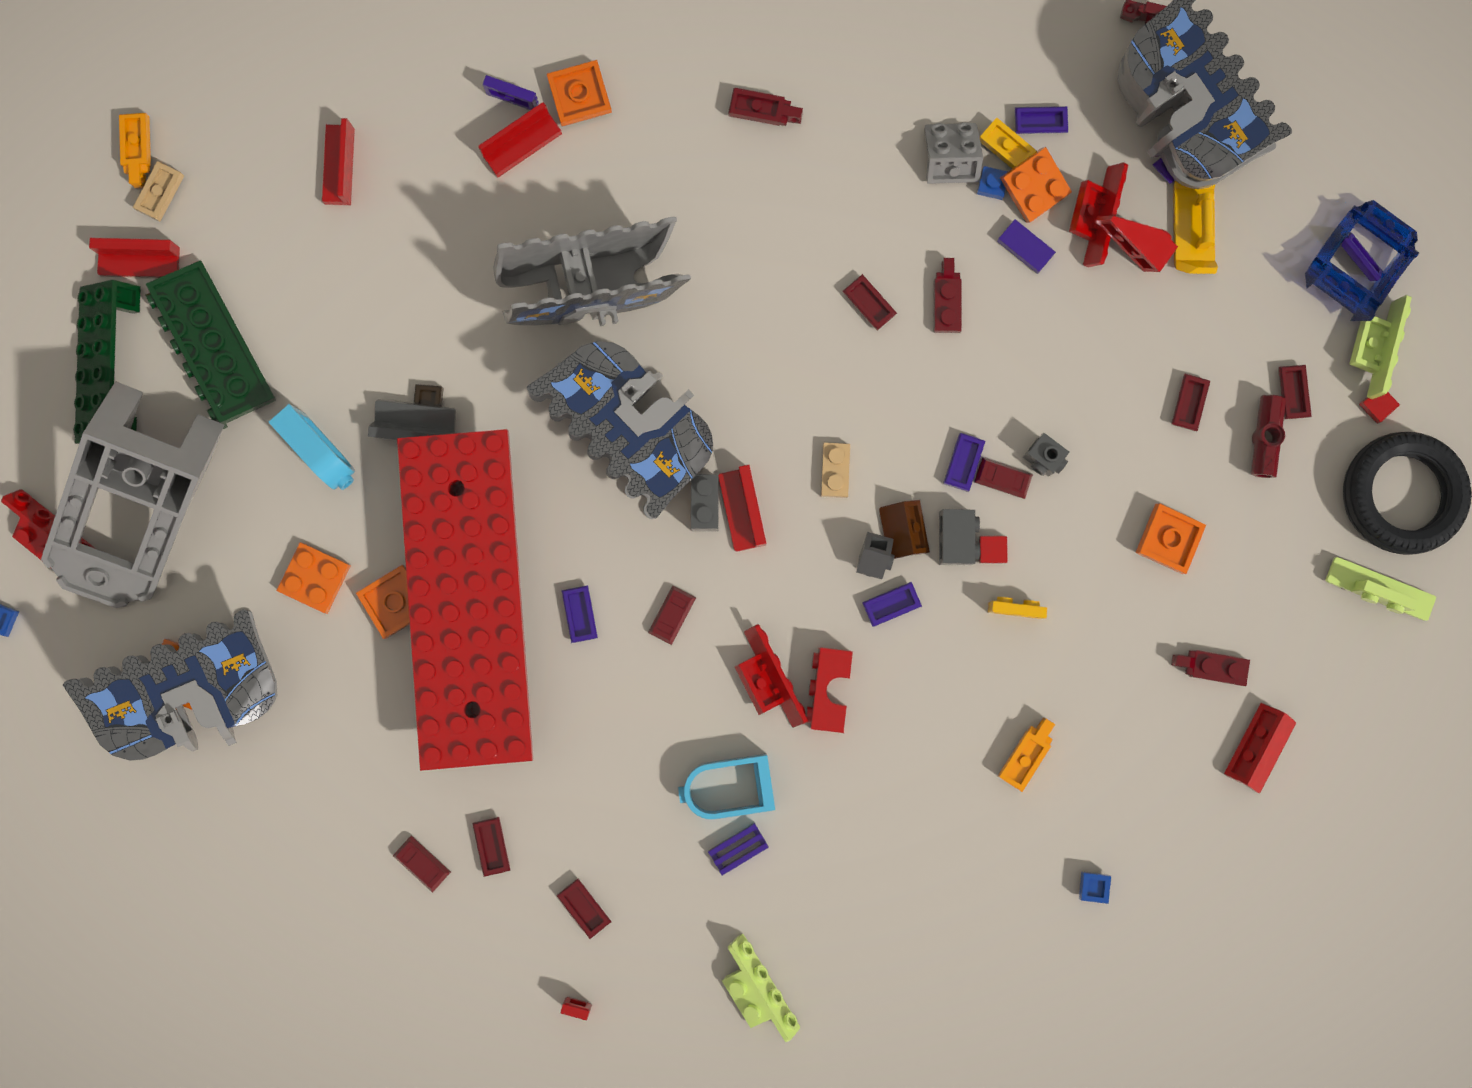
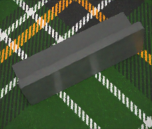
[368,399,456,440]

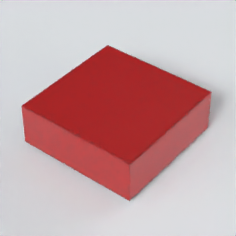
[1359,392,1400,424]
[979,536,1008,563]
[560,997,592,1021]

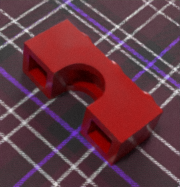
[806,647,853,733]

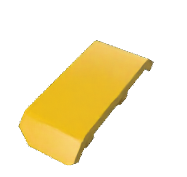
[1173,181,1218,274]

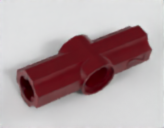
[1251,395,1286,478]

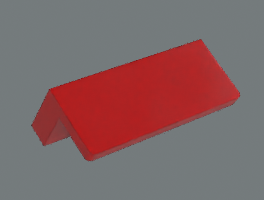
[478,102,562,178]
[322,118,355,205]
[89,238,180,278]
[718,465,767,552]
[1224,703,1296,793]

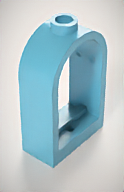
[269,404,355,490]
[678,754,775,819]

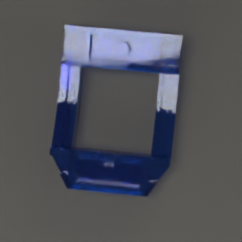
[1305,200,1419,321]

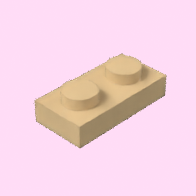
[133,161,184,222]
[821,443,850,498]

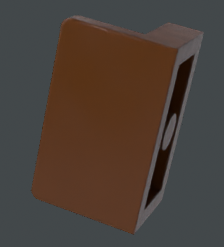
[879,500,930,559]

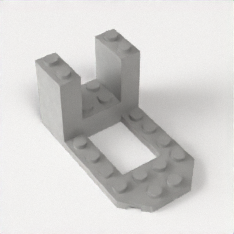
[41,381,224,608]

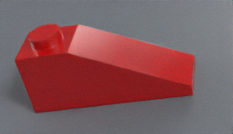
[1094,216,1178,272]

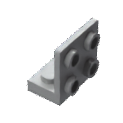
[924,122,983,184]

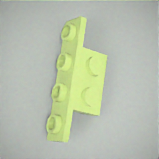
[1349,295,1412,399]
[1326,557,1436,621]
[722,934,800,1042]

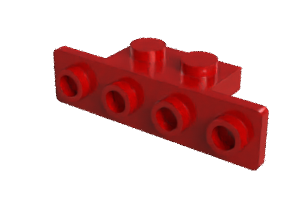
[1069,162,1128,267]
[1,489,96,569]
[735,624,808,727]

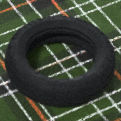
[1343,432,1472,555]

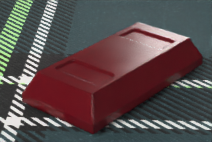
[842,274,897,331]
[1278,365,1312,420]
[1171,374,1210,432]
[974,457,1033,499]
[648,585,696,645]
[472,817,511,877]
[393,835,451,893]
[556,878,612,939]

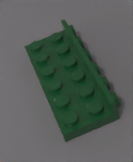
[145,260,276,429]

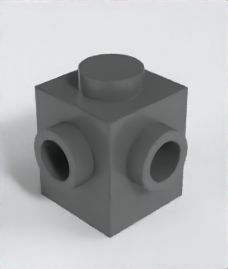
[1023,433,1070,476]
[856,532,895,579]

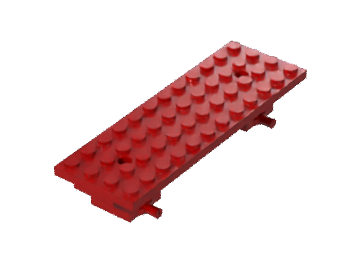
[397,429,533,771]

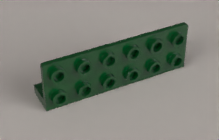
[73,280,141,444]

